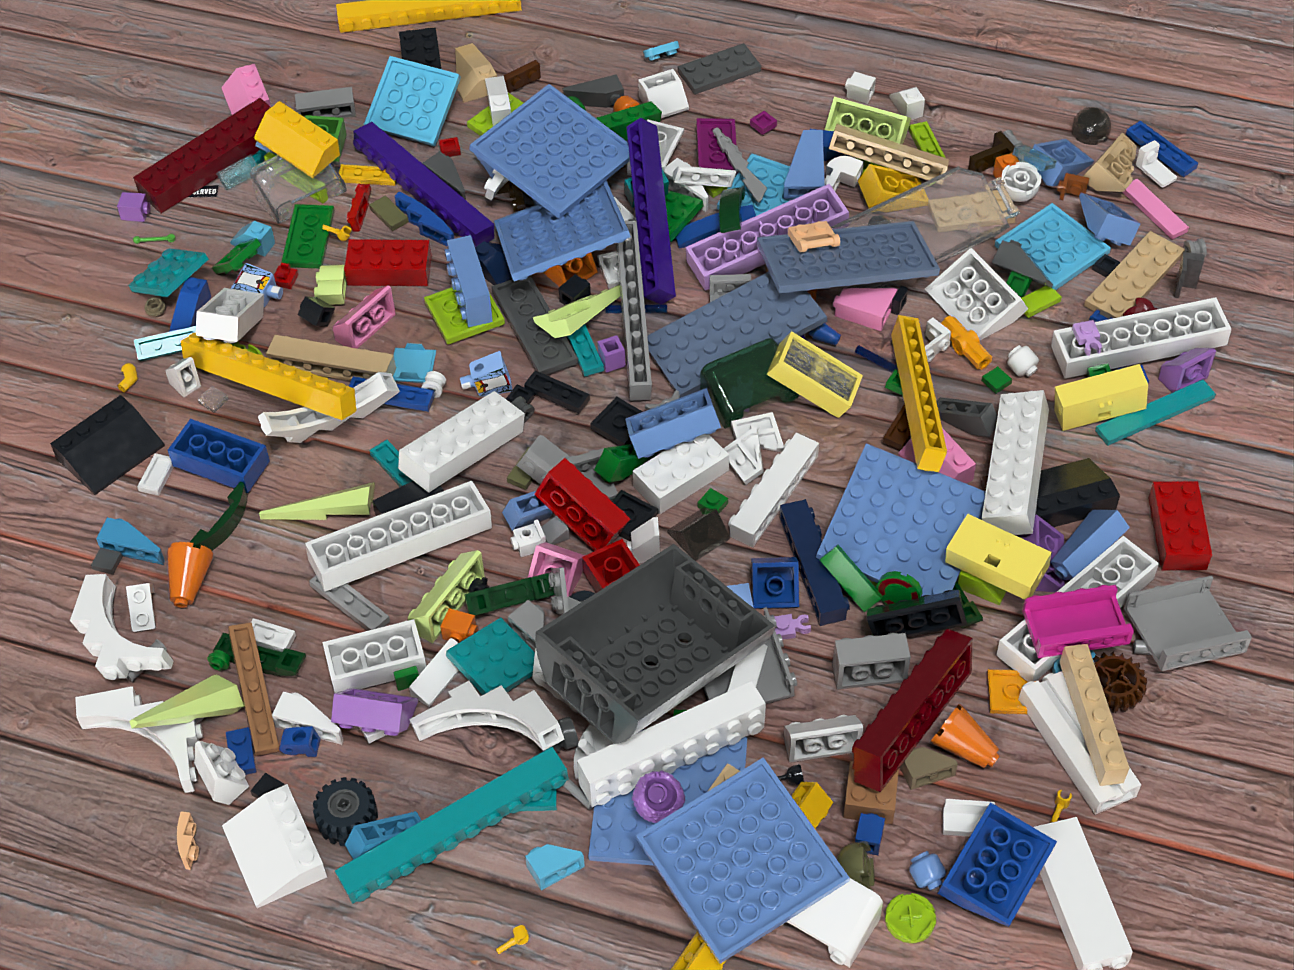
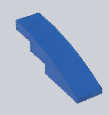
[395,191,454,246]
[675,205,756,248]

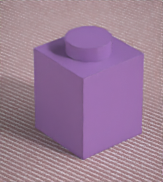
[117,192,151,222]
[597,335,626,372]

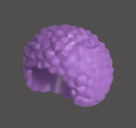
[632,770,685,823]

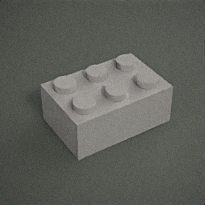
[832,633,911,690]

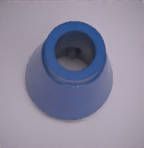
[809,323,841,346]

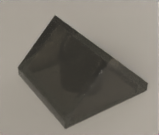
[667,508,730,561]

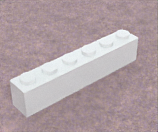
[728,433,819,548]

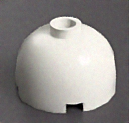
[1001,162,1042,202]

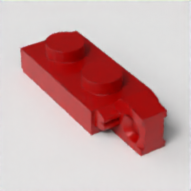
[347,183,371,232]

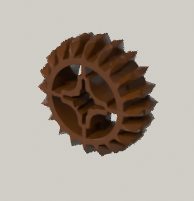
[1093,651,1147,714]

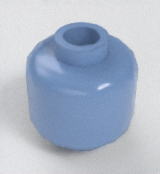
[909,851,946,891]

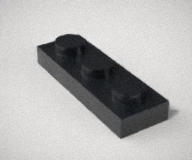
[524,370,590,414]

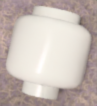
[1007,345,1039,377]

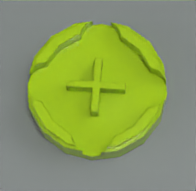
[885,893,936,943]

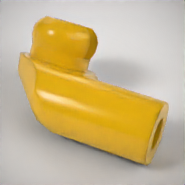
[117,363,138,393]

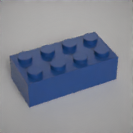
[168,419,270,493]

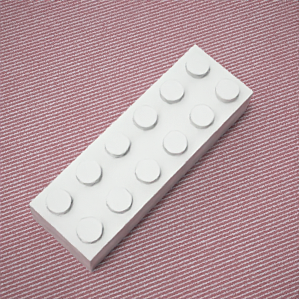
[398,391,525,492]

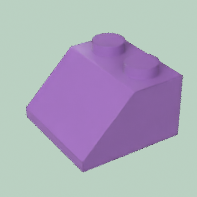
[1158,348,1216,393]

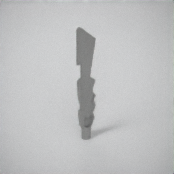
[713,128,767,202]

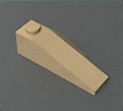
[455,43,497,103]
[1083,133,1137,192]

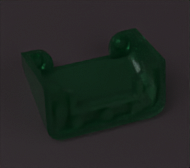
[700,338,799,428]

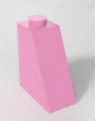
[833,288,897,331]

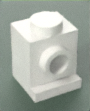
[510,520,546,557]

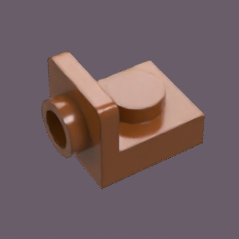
[1057,173,1089,200]

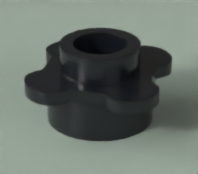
[468,577,489,593]

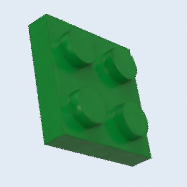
[212,238,261,274]

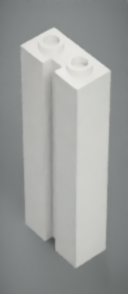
[1018,671,1141,815]
[1033,817,1133,970]

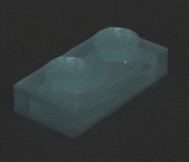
[1012,145,1057,171]
[216,155,261,190]

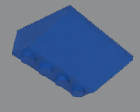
[938,802,1057,927]

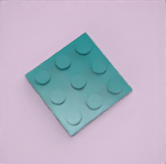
[128,248,209,297]
[446,618,535,695]

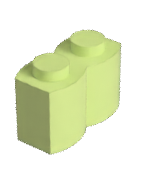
[314,265,347,305]

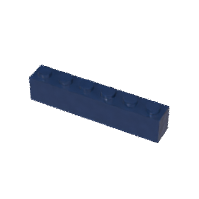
[779,499,850,626]

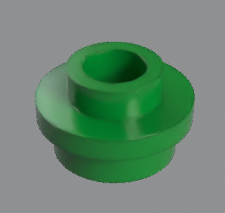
[207,650,230,671]

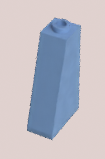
[784,129,825,199]
[1050,510,1130,580]

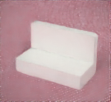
[942,799,995,837]

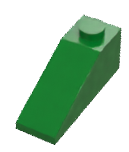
[594,444,657,483]

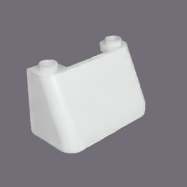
[780,878,883,968]

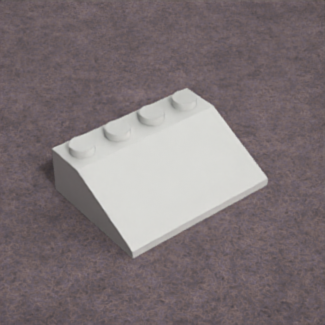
[925,248,1028,340]
[222,784,327,908]

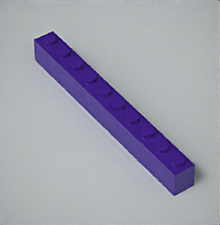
[627,118,676,305]
[353,122,494,247]

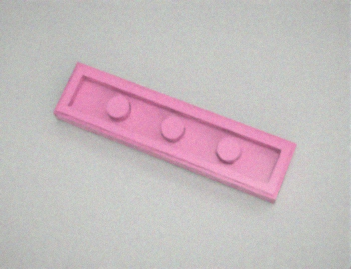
[1122,179,1189,240]

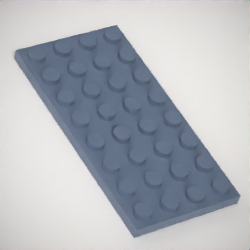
[757,221,940,293]
[647,272,828,398]

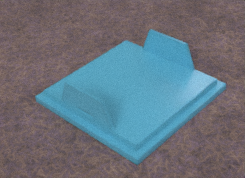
[393,343,436,383]

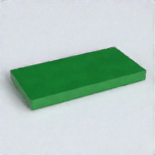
[281,204,335,269]

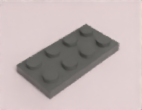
[678,43,761,95]

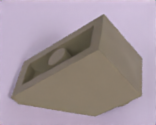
[900,747,958,790]

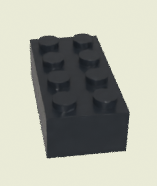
[399,27,441,69]

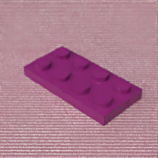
[696,118,738,175]

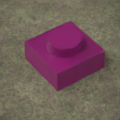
[750,111,777,135]

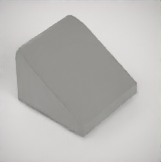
[541,515,570,545]

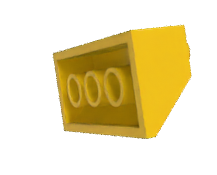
[254,101,340,178]

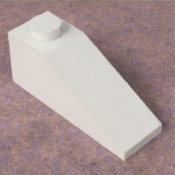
[485,76,511,126]
[664,158,708,212]
[272,692,344,745]

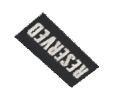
[187,185,219,198]

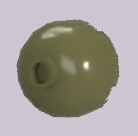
[837,841,875,891]

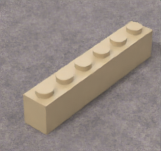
[829,124,949,184]
[266,335,396,381]
[1059,644,1130,786]

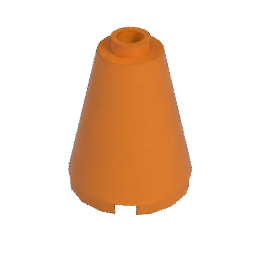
[167,542,214,608]
[930,704,1000,768]

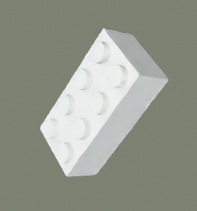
[196,288,264,343]
[633,434,729,514]
[322,619,426,693]

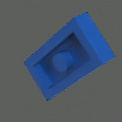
[226,727,257,775]

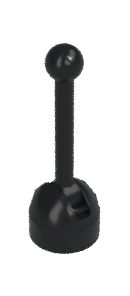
[777,764,804,785]

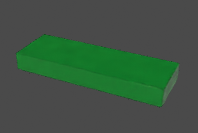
[820,545,883,612]

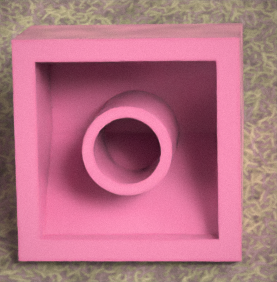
[528,542,585,597]

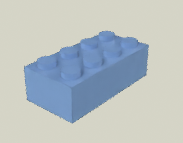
[444,235,493,327]
[625,388,721,459]

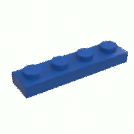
[1126,121,1198,177]
[349,376,435,412]

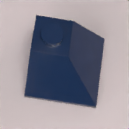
[475,241,513,285]

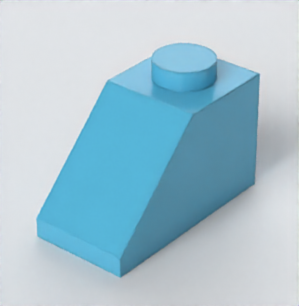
[230,221,275,257]
[525,844,585,890]

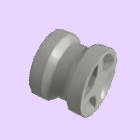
[1183,238,1207,258]

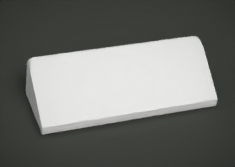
[672,166,736,187]
[409,638,460,707]
[727,644,768,692]

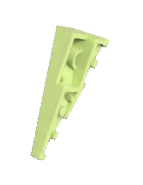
[533,284,621,338]
[259,482,375,520]
[129,674,244,729]

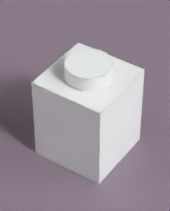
[845,72,876,104]

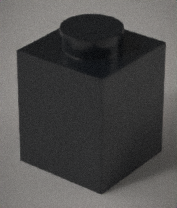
[558,274,591,305]
[298,296,335,326]

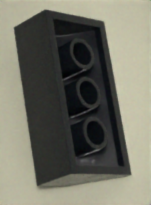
[867,589,967,638]

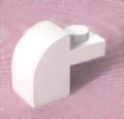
[824,156,863,191]

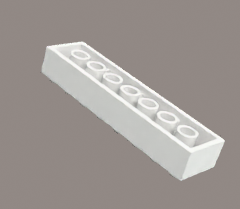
[1051,297,1231,379]
[982,390,1049,535]
[305,481,492,591]
[996,536,1159,682]
[577,681,766,807]

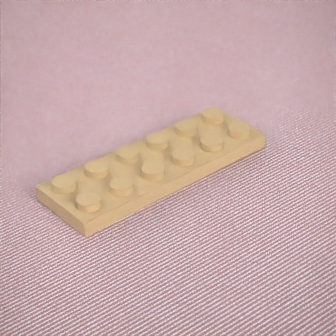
[1084,231,1185,319]

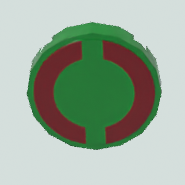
[876,571,923,605]

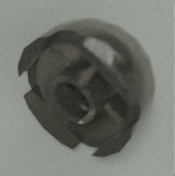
[1071,107,1111,145]

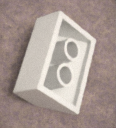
[627,120,684,176]
[784,715,863,763]

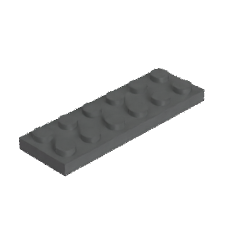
[492,275,578,375]

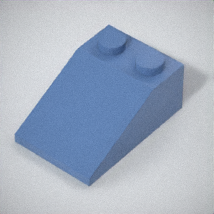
[1025,139,1094,187]
[1079,193,1141,246]

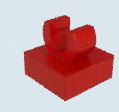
[274,263,299,289]

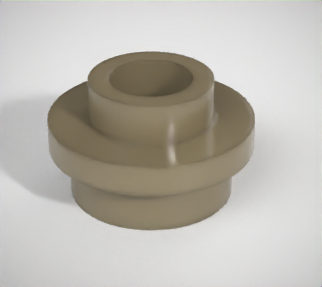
[144,297,166,317]

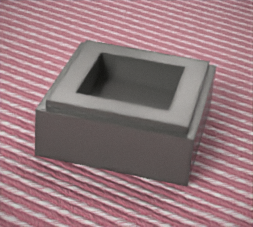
[91,547,123,574]

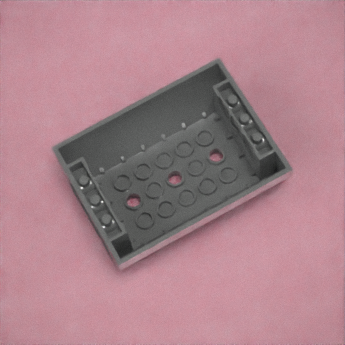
[535,544,775,744]

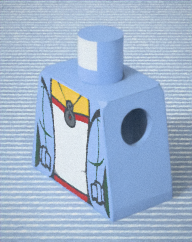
[231,263,283,307]
[460,351,513,397]

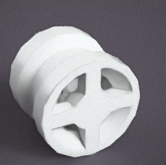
[421,371,446,398]

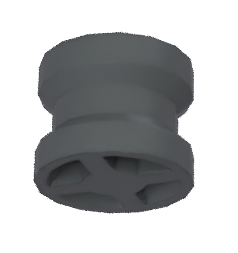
[511,396,535,423]

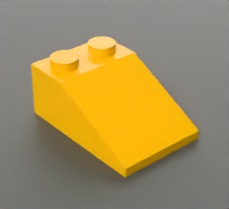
[858,164,928,212]

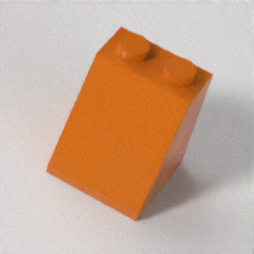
[543,252,598,287]

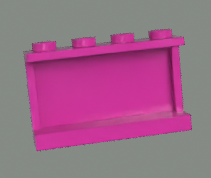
[1022,585,1134,658]

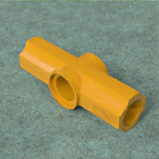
[941,315,992,370]

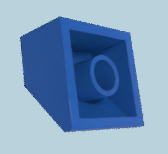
[751,557,799,608]

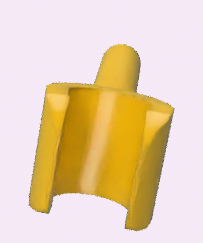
[322,224,352,241]
[1050,789,1072,823]
[496,925,529,954]

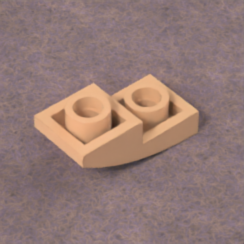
[177,812,199,870]

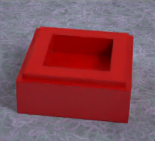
[439,137,461,157]

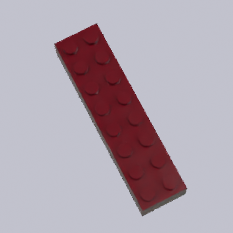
[133,98,271,214]
[852,629,973,792]

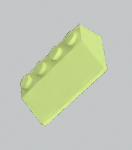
[825,97,911,144]
[408,550,485,643]

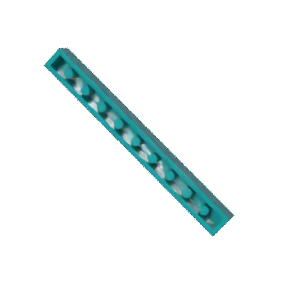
[335,747,569,904]

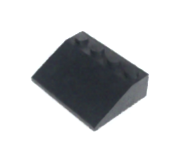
[50,395,165,495]
[1035,458,1120,527]

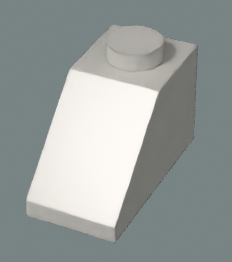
[889,87,925,120]
[165,357,201,397]
[627,517,660,563]

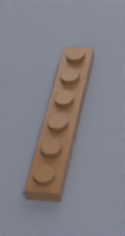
[228,622,279,756]

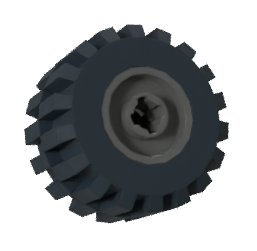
[313,777,378,846]

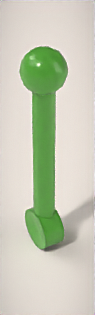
[133,234,176,244]

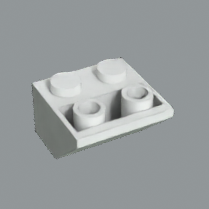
[638,69,689,118]
[194,741,249,805]

